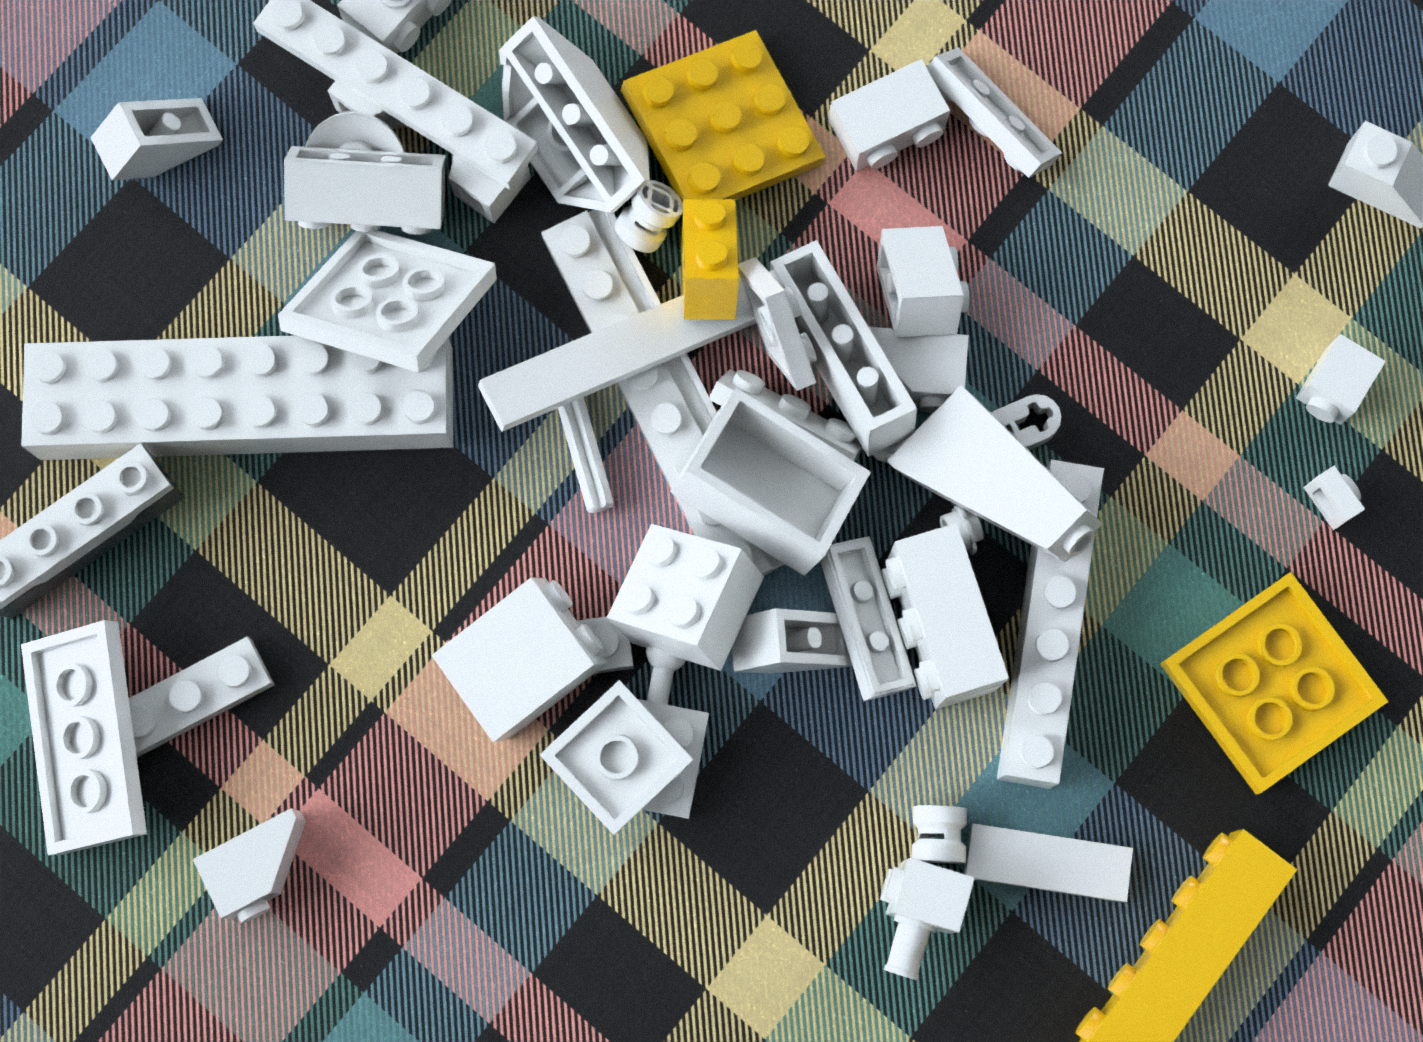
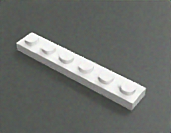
[253,0,539,190]

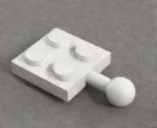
[604,647,709,819]

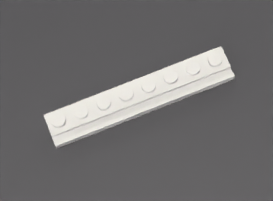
[541,209,786,576]

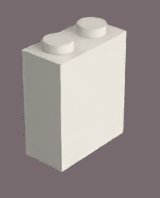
[432,577,607,742]

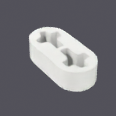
[991,394,1061,450]

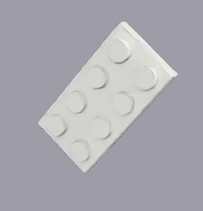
[21,620,147,855]

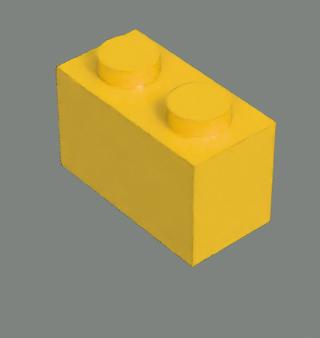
[681,199,739,320]

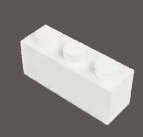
[284,146,446,235]

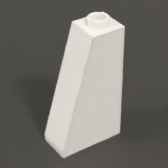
[887,385,1103,562]

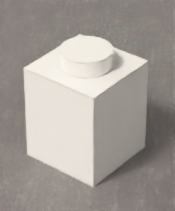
[1296,334,1386,425]

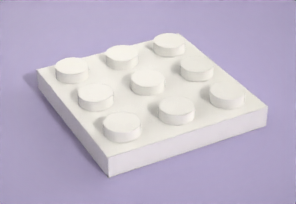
[278,230,497,372]

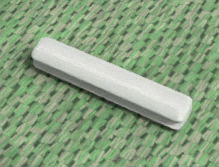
[558,397,614,513]

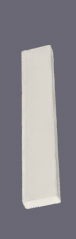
[478,274,756,432]

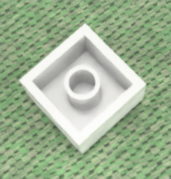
[607,524,764,671]

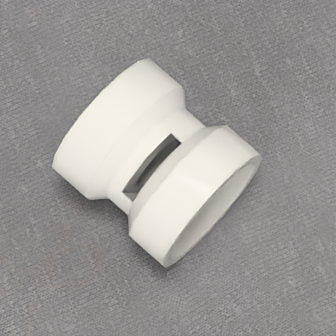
[615,180,683,253]
[912,805,967,864]

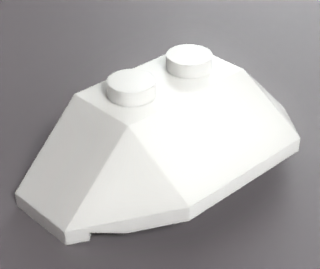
[499,16,650,212]

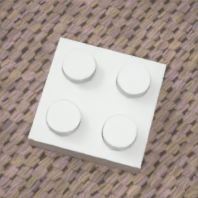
[738,257,817,391]
[540,680,694,835]

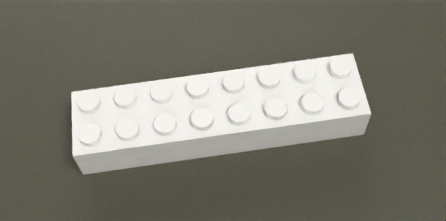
[21,335,453,460]

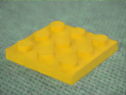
[621,30,826,202]
[1160,572,1389,795]

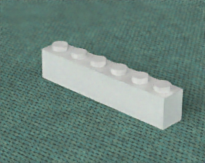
[997,459,1104,789]

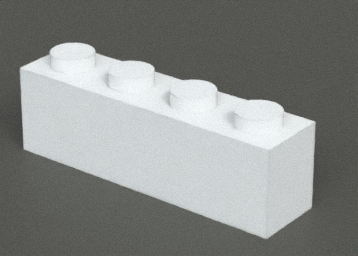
[770,240,917,457]

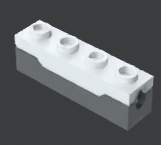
[0,443,185,620]

